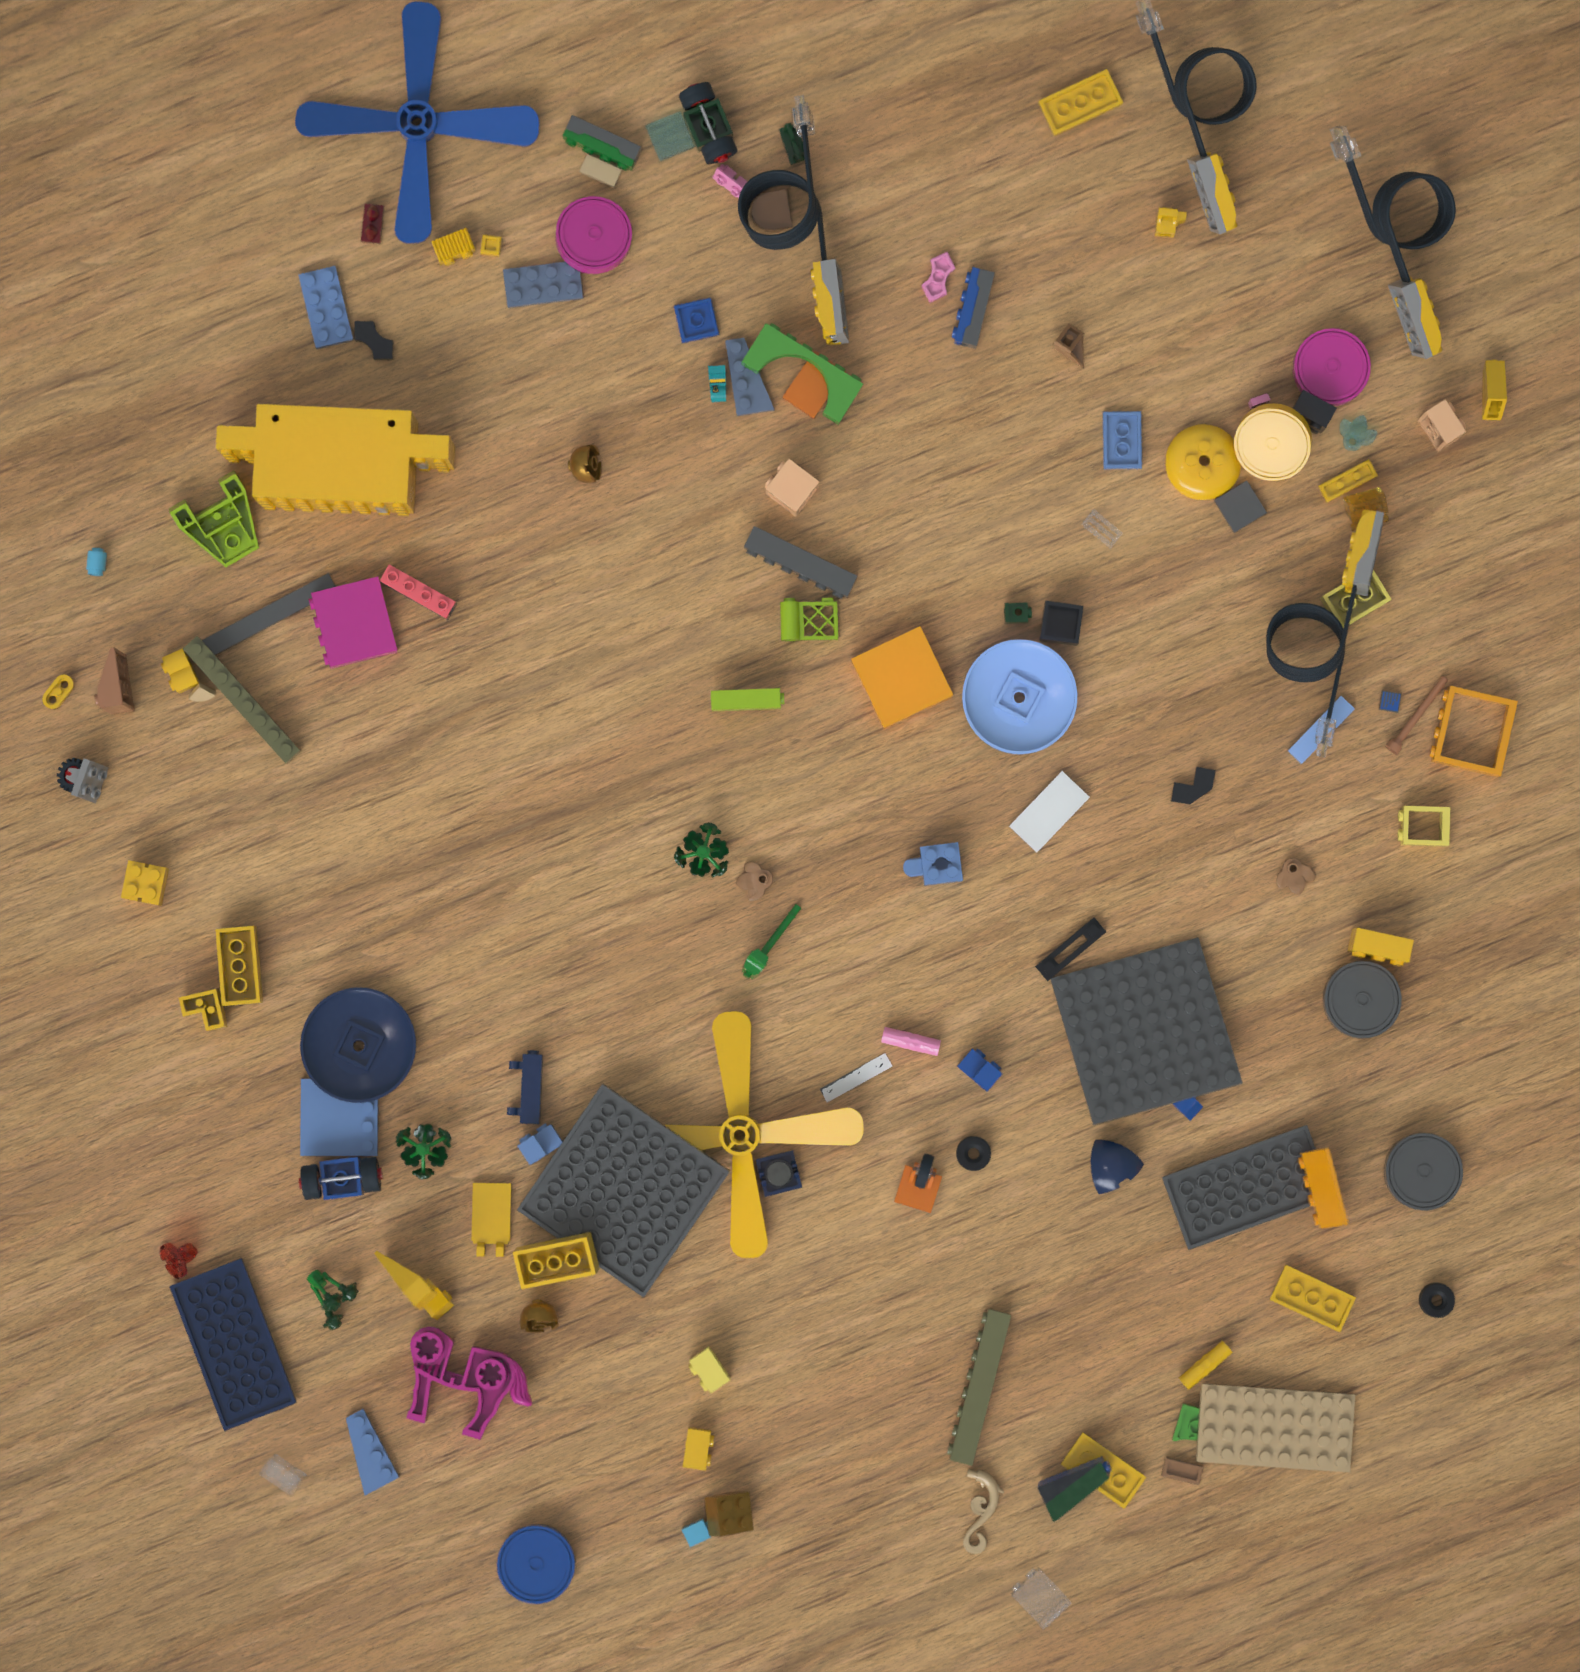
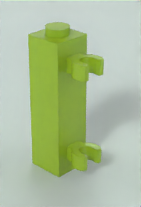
[711,688,784,711]

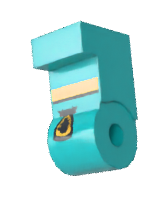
[708,365,727,402]

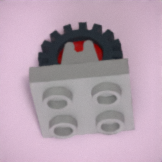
[57,758,109,803]

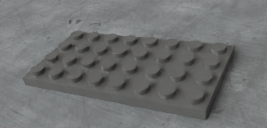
[1162,1125,1316,1250]

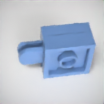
[903,842,963,886]

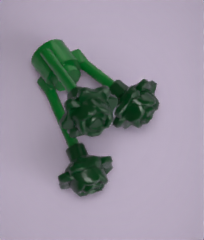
[307,1270,358,1330]

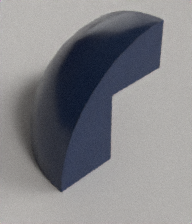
[1090,1140,1144,1194]

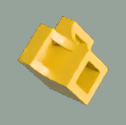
[1155,207,1187,238]

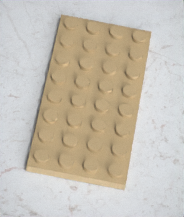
[1196,1383,1355,1472]

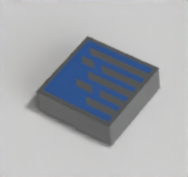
[1379,691,1401,713]

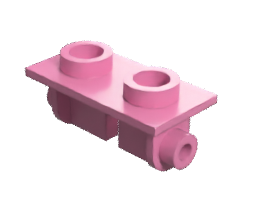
[713,164,747,198]

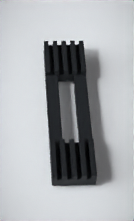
[1035,918,1106,981]

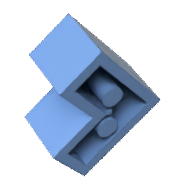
[518,1123,563,1165]

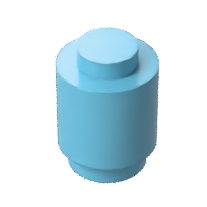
[86,548,107,576]

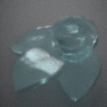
[1339,415,1377,451]

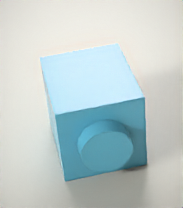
[682,1518,711,1547]

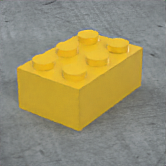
[1348,928,1414,966]

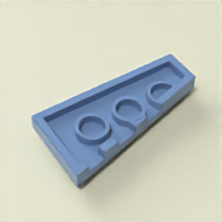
[346,1408,399,1495]

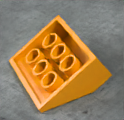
[1298,1147,1349,1229]

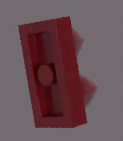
[361,204,384,244]

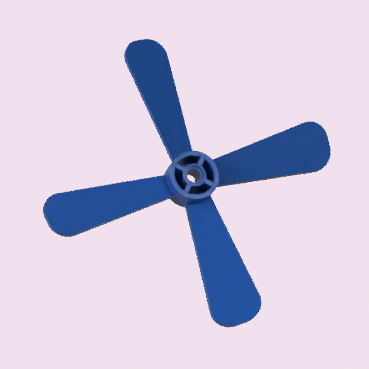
[295,1,539,244]

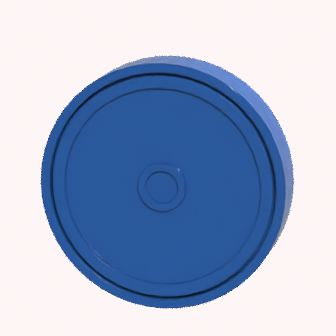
[497,1524,575,1604]

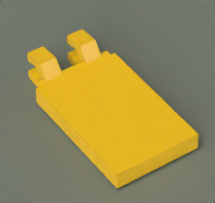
[471,1183,512,1257]

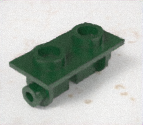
[779,123,805,165]

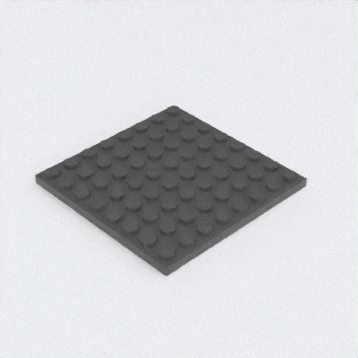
[1050,938,1243,1126]
[517,1083,730,1298]

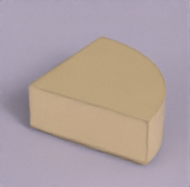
[189,683,215,702]

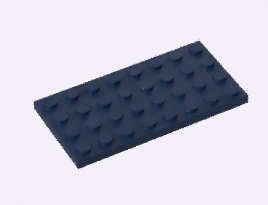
[169,1258,297,1431]

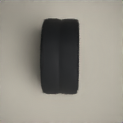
[956,1136,991,1171]
[1419,1283,1455,1318]

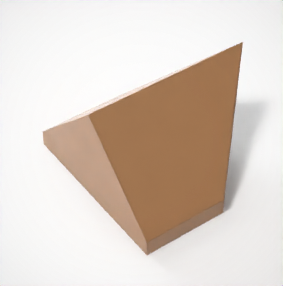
[1053,323,1085,368]

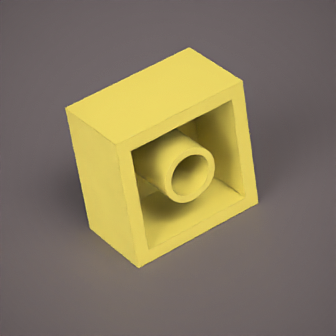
[688,1346,731,1393]

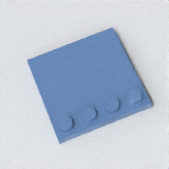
[300,1079,378,1156]

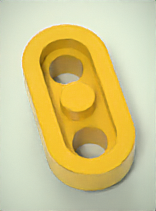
[42,675,75,709]

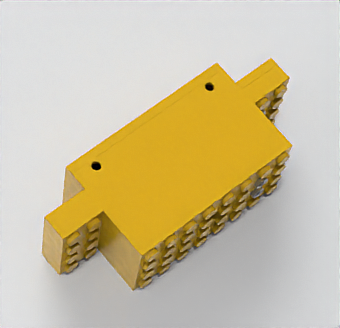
[216,404,455,516]

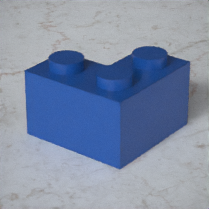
[957,1048,1002,1091]

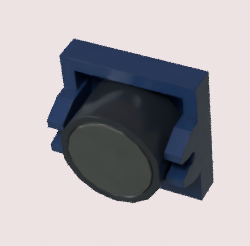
[756,1150,802,1197]

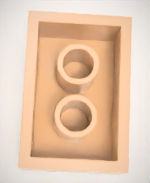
[1418,399,1466,452]

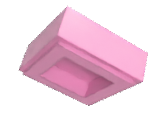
[1248,394,1270,409]

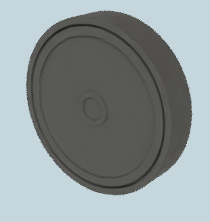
[1323,961,1402,1038]
[1384,1133,1463,1211]

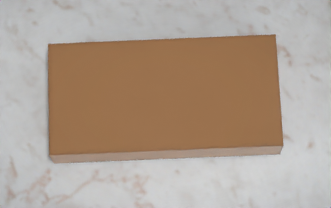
[1161,1457,1204,1485]

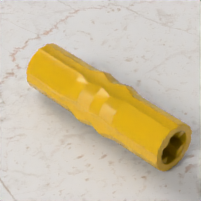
[1178,1340,1233,1390]

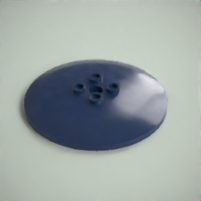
[300,987,416,1103]

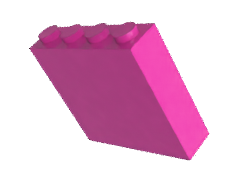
[308,576,397,669]

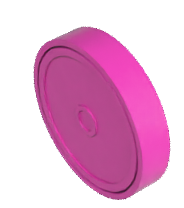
[555,196,632,274]
[1293,328,1371,406]

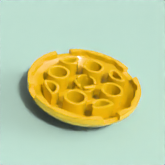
[1165,424,1241,500]

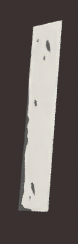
[820,1053,892,1102]

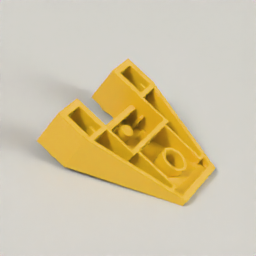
[374,1251,454,1320]

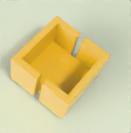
[121,860,169,906]

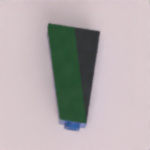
[1037,1456,1112,1522]

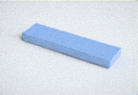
[1288,696,1355,764]

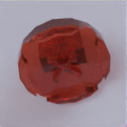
[159,1242,198,1279]

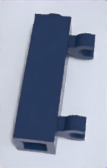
[507,1050,543,1124]

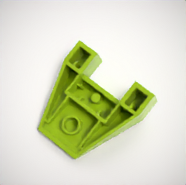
[169,470,259,567]

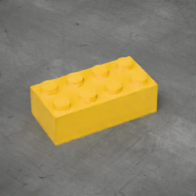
[215,926,263,1006]
[513,1232,600,1289]

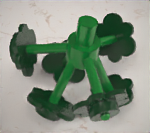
[674,822,729,878]
[396,1124,452,1179]

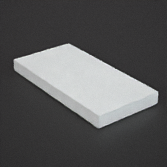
[1009,771,1090,853]

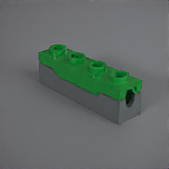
[562,115,642,171]

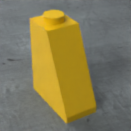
[1482,359,1507,420]

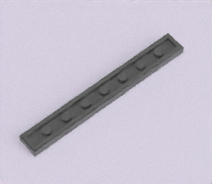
[202,573,336,655]

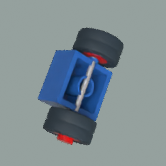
[299,1157,383,1200]

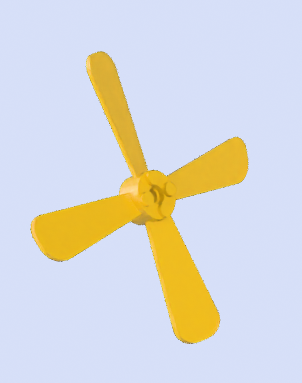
[663,1011,864,1258]

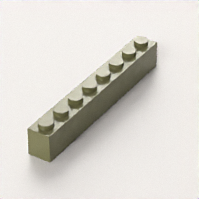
[183,636,302,764]
[947,1308,1011,1466]

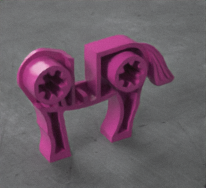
[406,1327,532,1440]

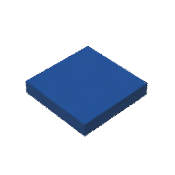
[674,297,719,344]

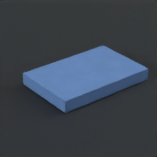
[1102,411,1142,469]

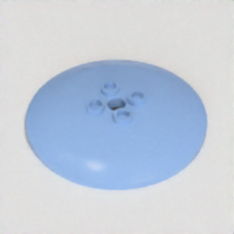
[962,639,1077,754]

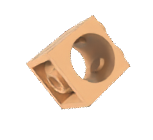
[765,459,819,517]

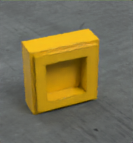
[480,235,502,257]

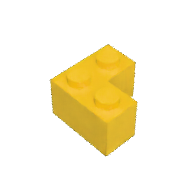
[179,989,228,1031]

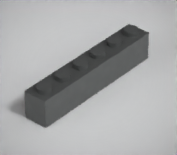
[744,526,857,599]

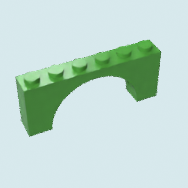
[741,323,863,425]

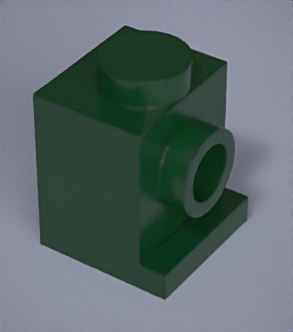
[1004,602,1032,624]

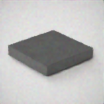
[1214,481,1267,533]

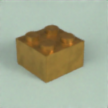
[704,1491,754,1537]

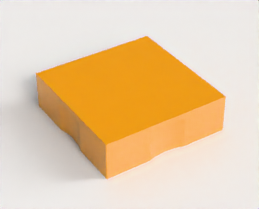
[851,626,953,730]

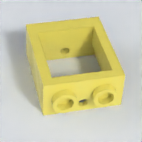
[1397,806,1450,847]

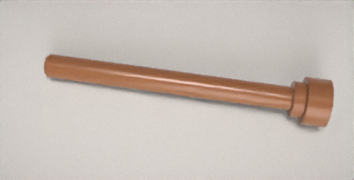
[1385,676,1448,755]

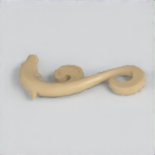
[963,1469,1004,1554]

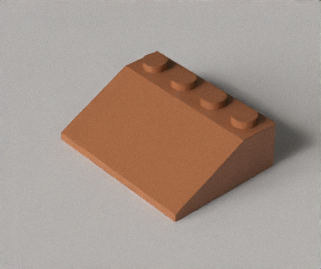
[95,647,135,715]

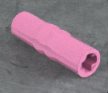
[881,1027,941,1056]

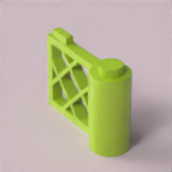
[780,598,838,641]

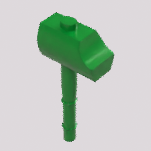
[742,904,801,980]

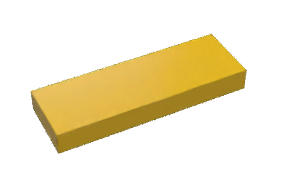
[1318,459,1378,503]

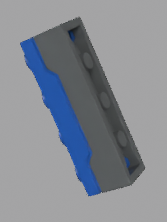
[951,267,995,349]

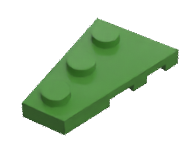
[1172,1403,1200,1441]

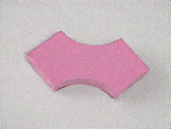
[921,252,956,303]

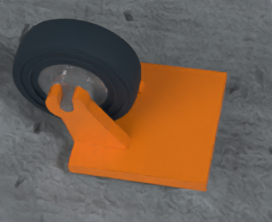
[894,1153,942,1213]

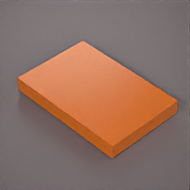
[782,350,846,419]

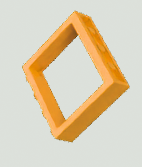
[1429,686,1518,777]

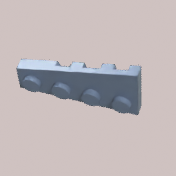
[725,338,775,416]

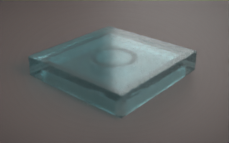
[645,112,695,161]

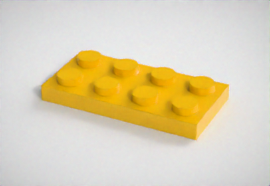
[1038,69,1123,136]
[1269,1265,1356,1332]
[1060,1432,1146,1509]

